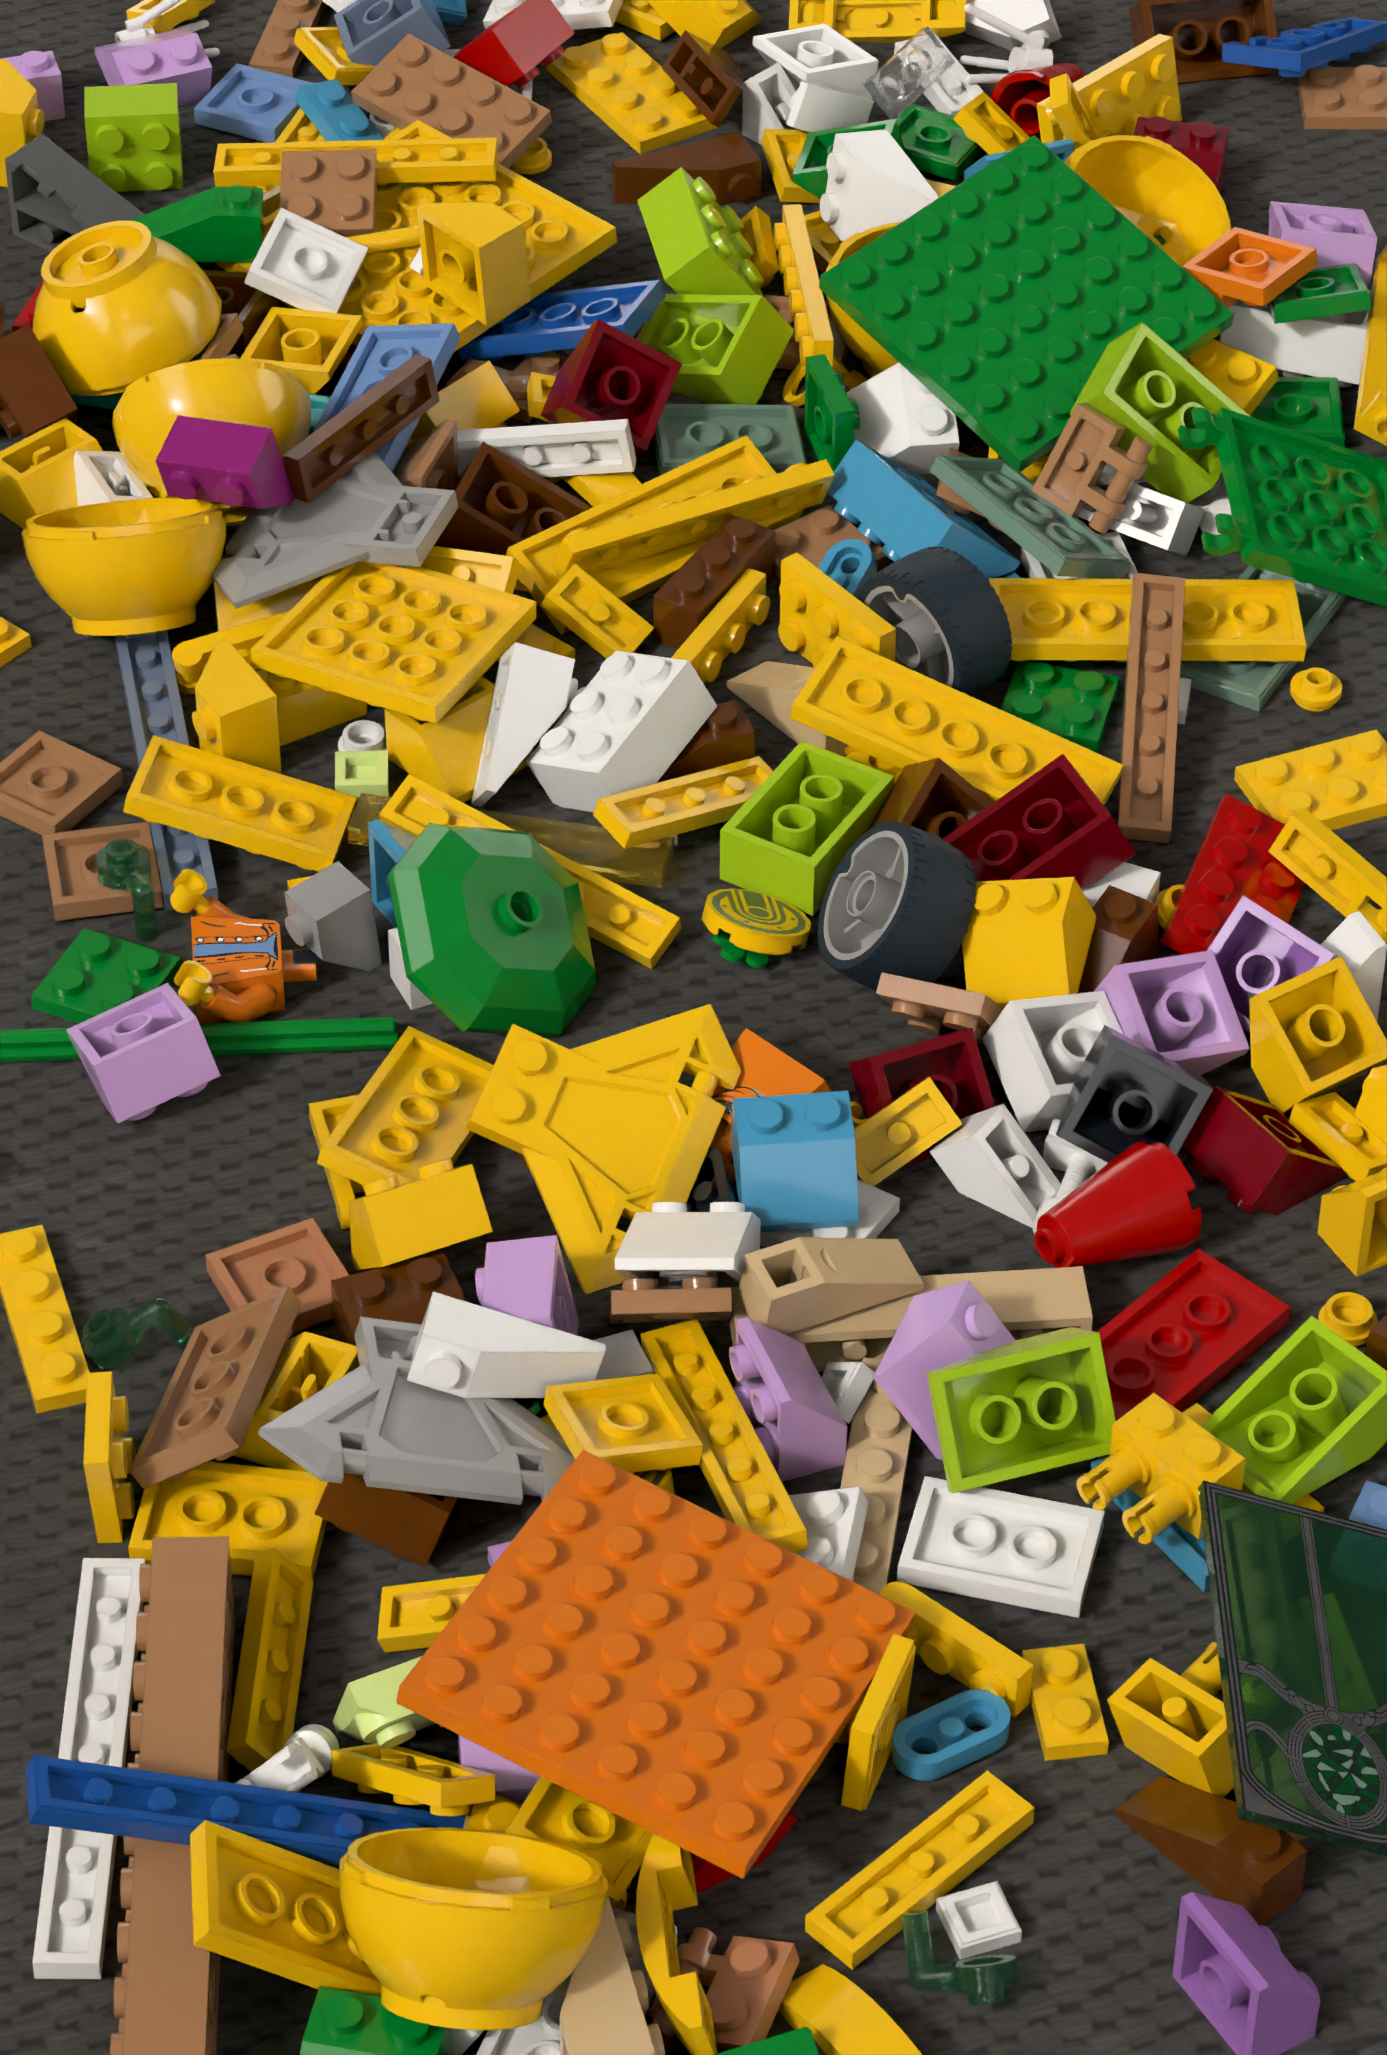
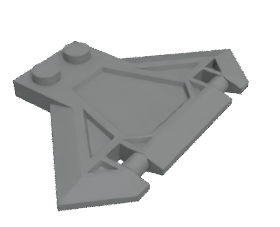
[212,452,458,609]
[258,1317,575,1505]

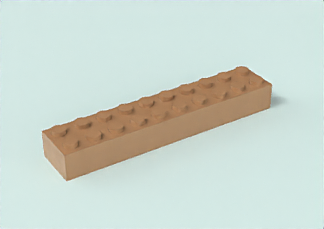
[110,1536,236,2055]

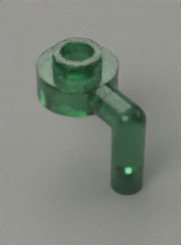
[95,839,158,943]
[81,1297,194,1369]
[901,1910,1020,2005]

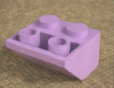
[729,1317,847,1482]

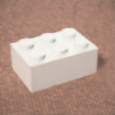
[525,651,717,813]

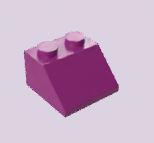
[155,415,295,509]

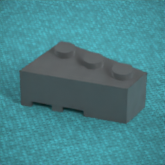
[5,134,145,252]

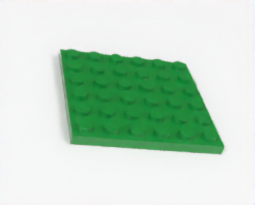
[819,136,1234,473]

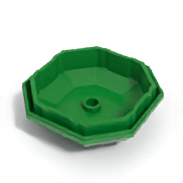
[388,823,597,1037]

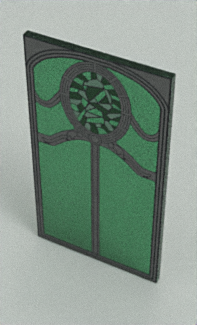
[1198,1480,1387,1856]

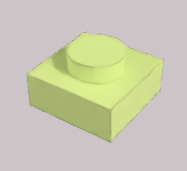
[335,750,389,801]

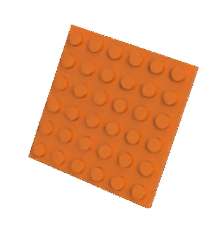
[396,1450,916,1879]

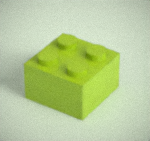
[84,83,183,192]

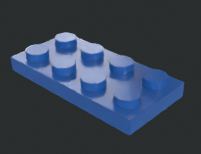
[458,280,666,362]

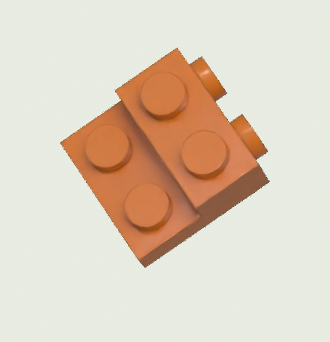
[1181,227,1317,309]

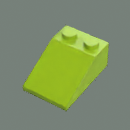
[637,294,794,405]
[1201,1316,1387,1512]
[926,1327,1116,1493]

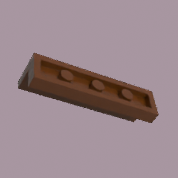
[282,354,440,503]

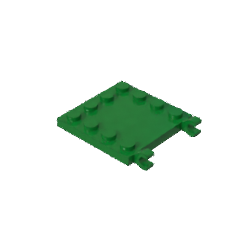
[1178,407,1387,609]

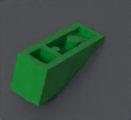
[130,185,265,263]

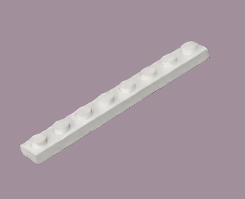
[32,1558,146,1979]

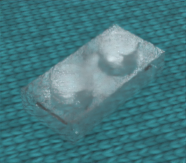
[863,27,955,119]

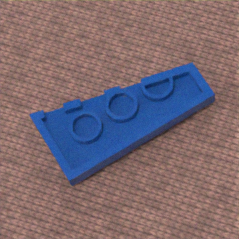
[1222,17,1387,77]

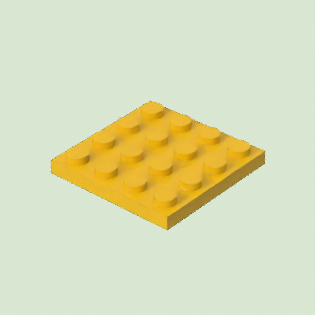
[251,562,536,724]

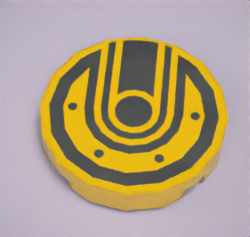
[702,888,811,955]

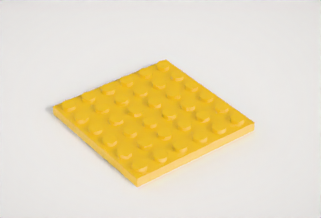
[217,120,617,353]

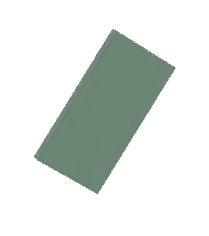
[930,455,1131,579]
[1180,565,1346,712]

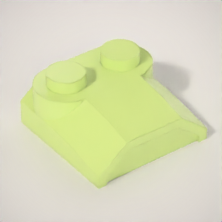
[333,1656,443,1749]

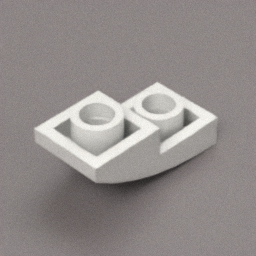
[786,81,874,132]

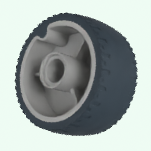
[858,546,1012,697]
[817,821,976,991]

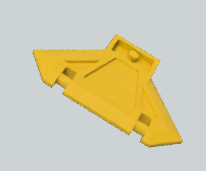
[465,1004,741,1295]

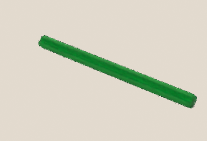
[0,1017,398,1063]

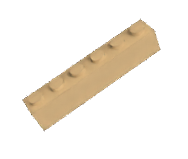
[730,1266,1093,1372]

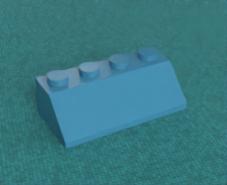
[827,439,1021,580]

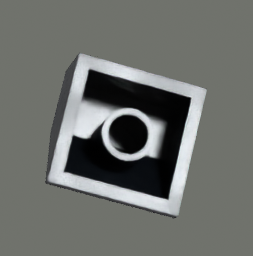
[1056,1025,1214,1163]

